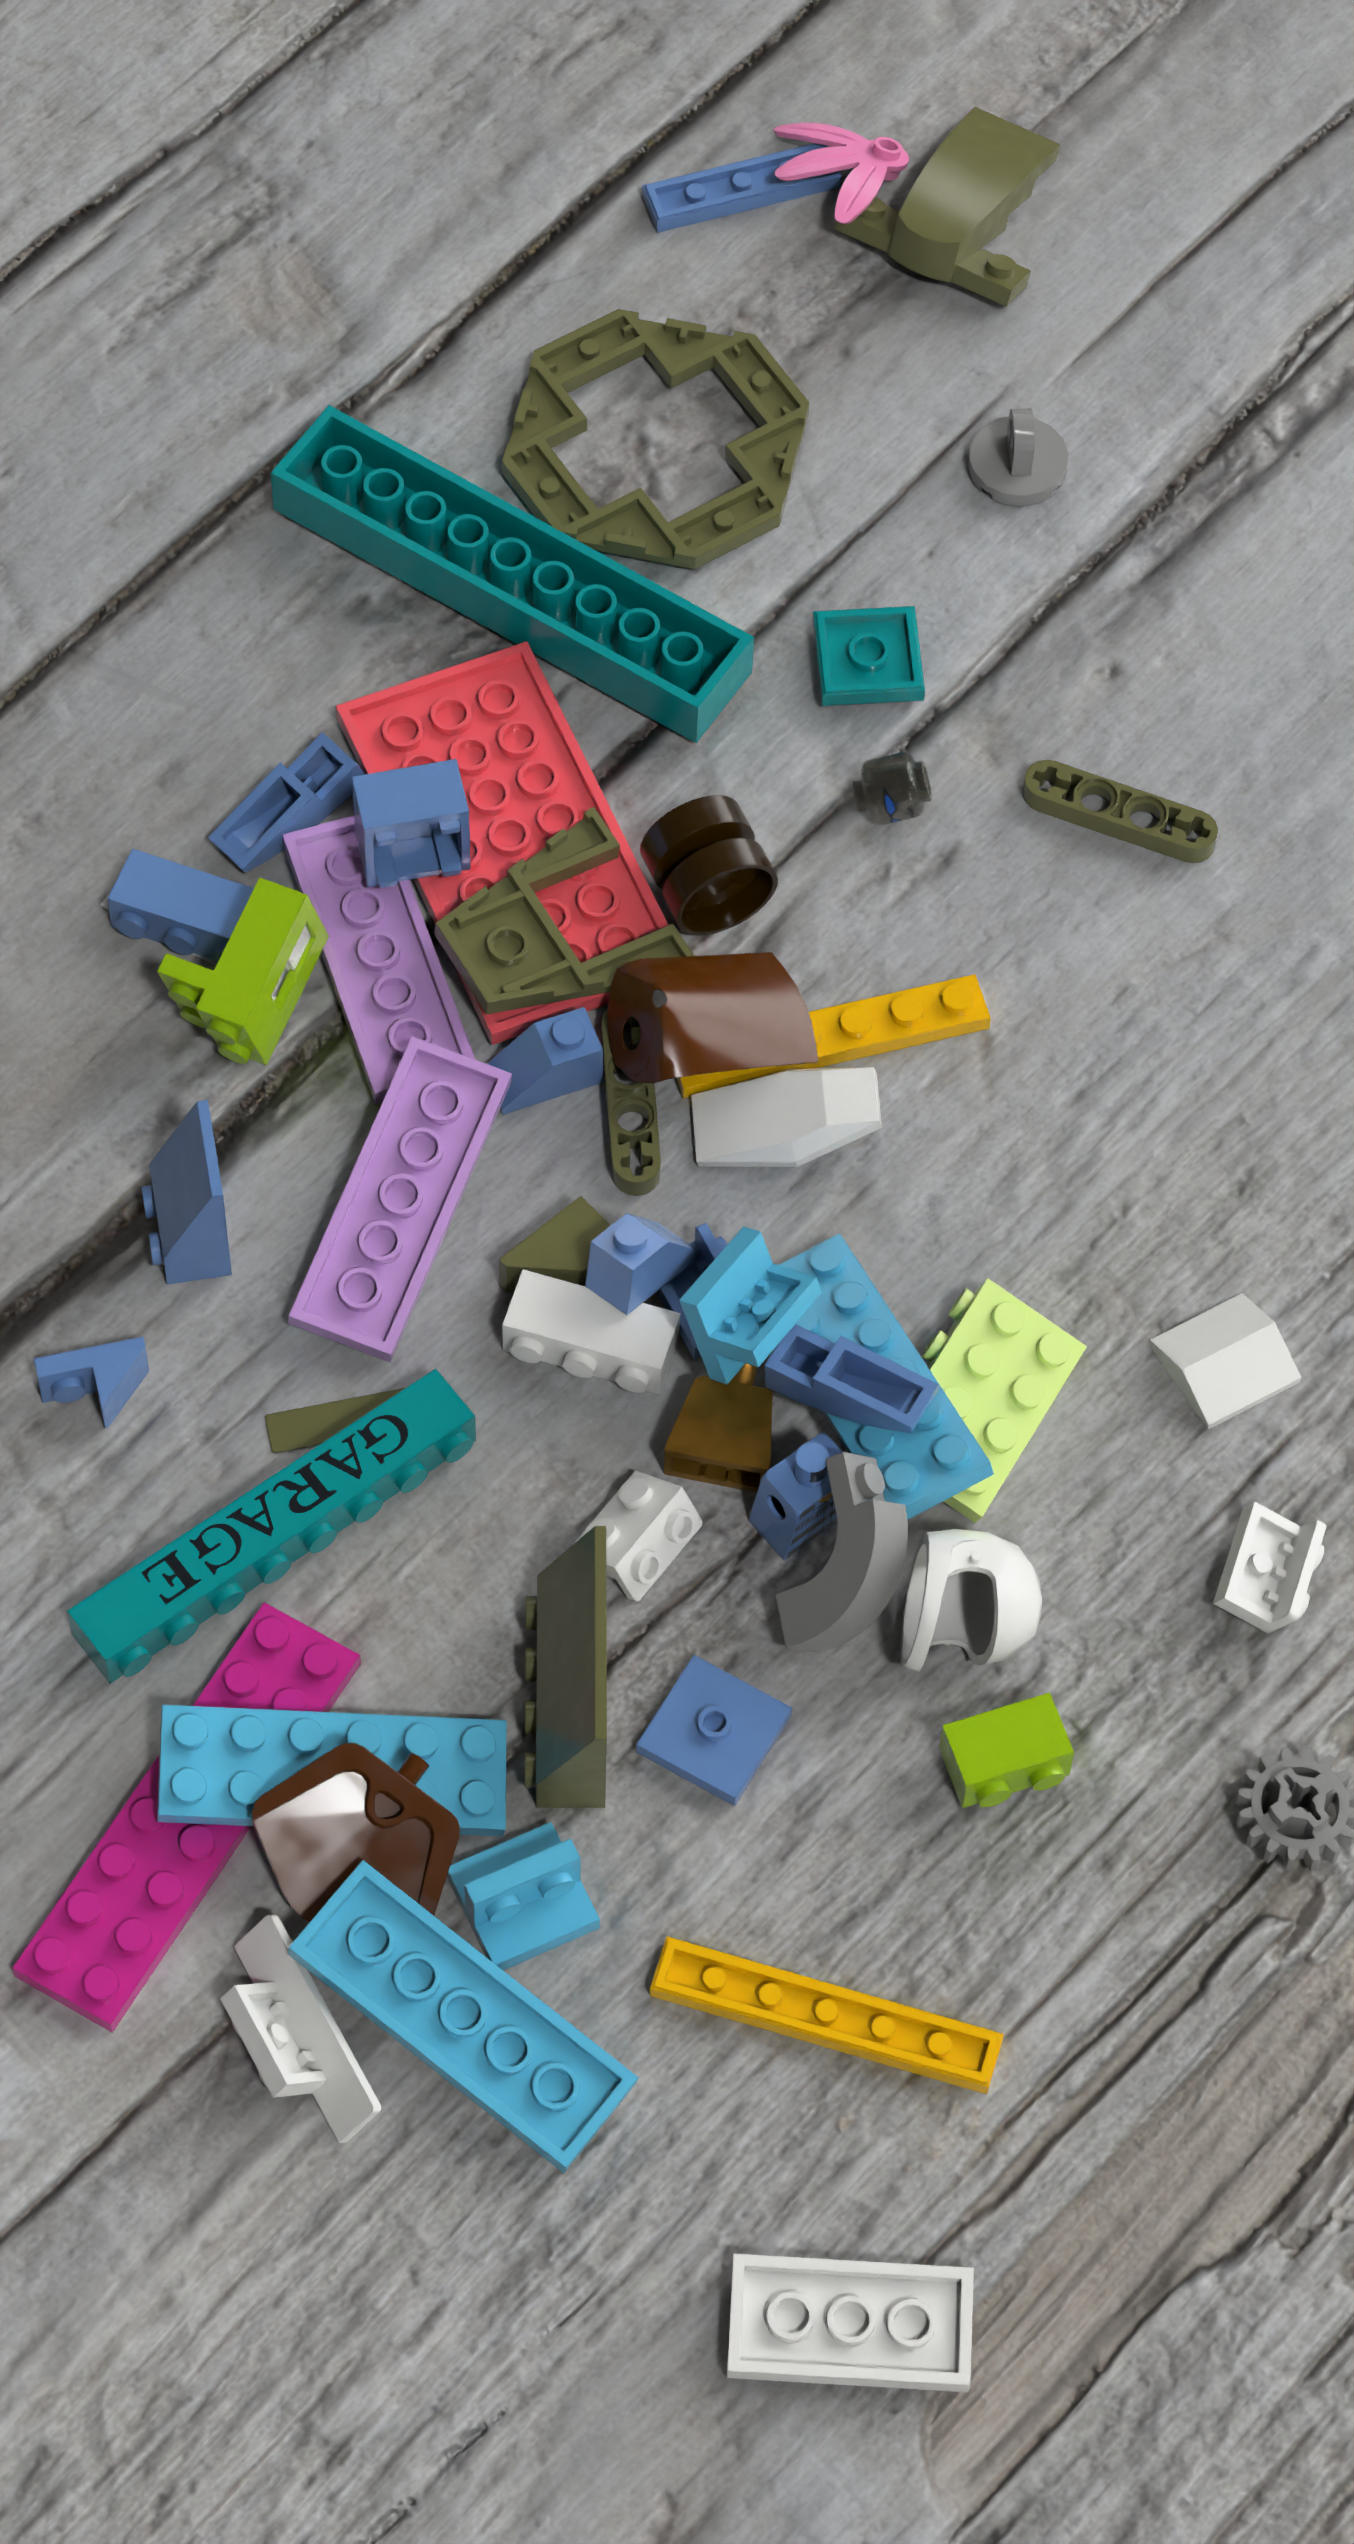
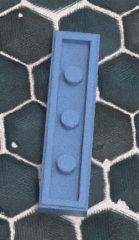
[642,143,842,233]

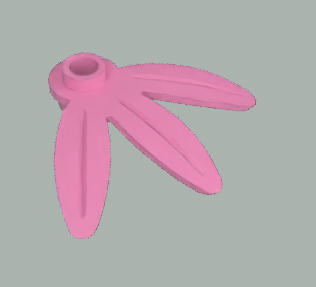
[773,123,909,224]

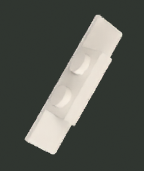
[220,1915,381,2143]

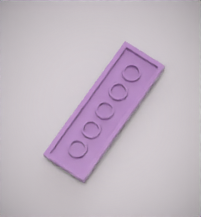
[282,815,475,1104]
[288,1036,512,1363]

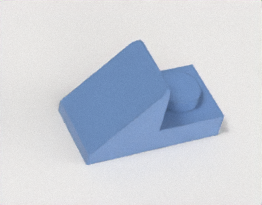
[34,1336,149,1428]

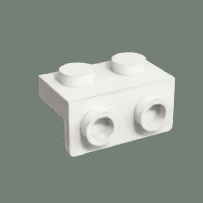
[575,1470,703,1602]
[1213,1502,1326,1634]

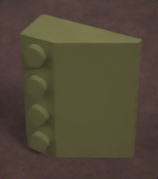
[525,1526,607,1808]

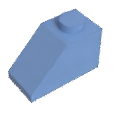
[487,1007,603,1115]
[585,1213,699,1315]

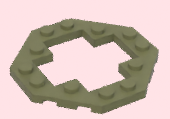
[502,309,810,569]

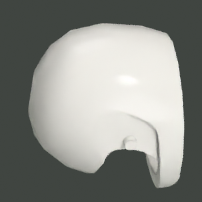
[900,1529,1042,1672]

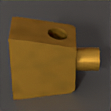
[664,1363,773,1493]

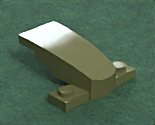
[834,107,1061,307]

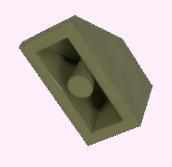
[499,1196,611,1293]

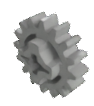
[1235,1746,1354,1871]

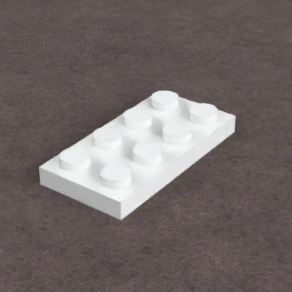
[727,2254,974,2392]

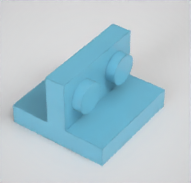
[679,1226,822,1384]
[447,1822,600,1970]

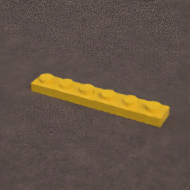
[676,974,991,1099]

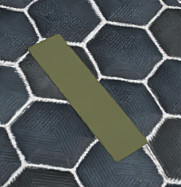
[265,1388,405,1453]

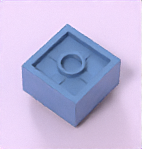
[352,759,471,888]

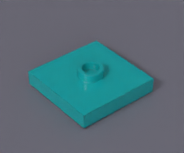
[813,606,925,706]

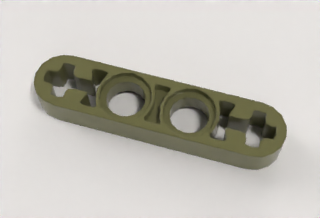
[1022,760,1218,863]
[601,1009,661,1196]

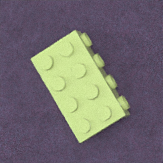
[921,1278,1087,1523]

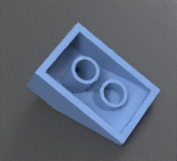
[141,1100,232,1285]

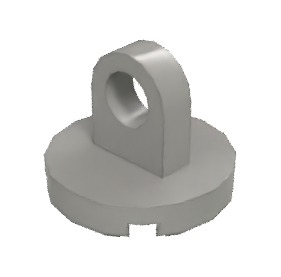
[968,408,1069,507]

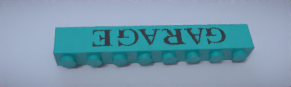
[67,1368,476,1684]

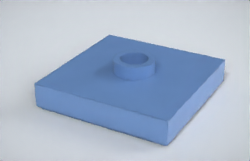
[636,1655,792,1806]

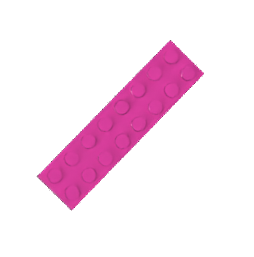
[12,1602,361,2033]

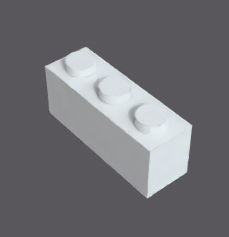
[502,1269,681,1395]

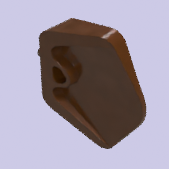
[251,1743,460,1922]

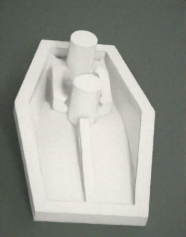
[691,1067,882,1167]

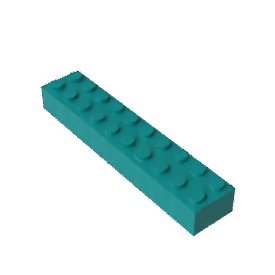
[271,405,754,743]

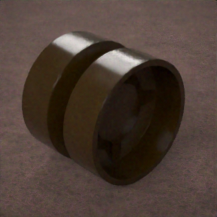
[640,795,778,935]

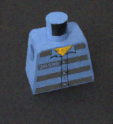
[749,1433,842,1561]

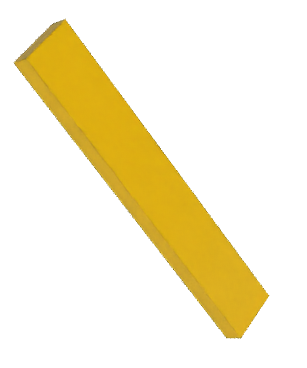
[650,1936,1004,2094]

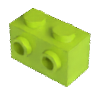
[939,1692,1074,1808]

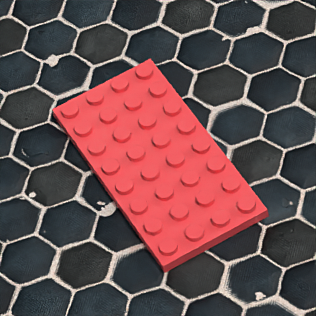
[336,641,669,1045]

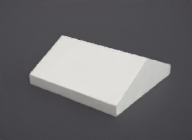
[1149,1293,1301,1430]

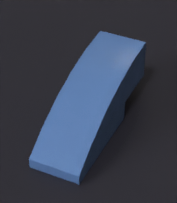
[208,732,365,873]
[764,1324,939,1433]

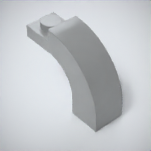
[775,1452,908,1653]

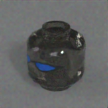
[853,752,932,825]

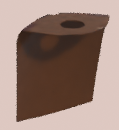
[607,952,818,1083]

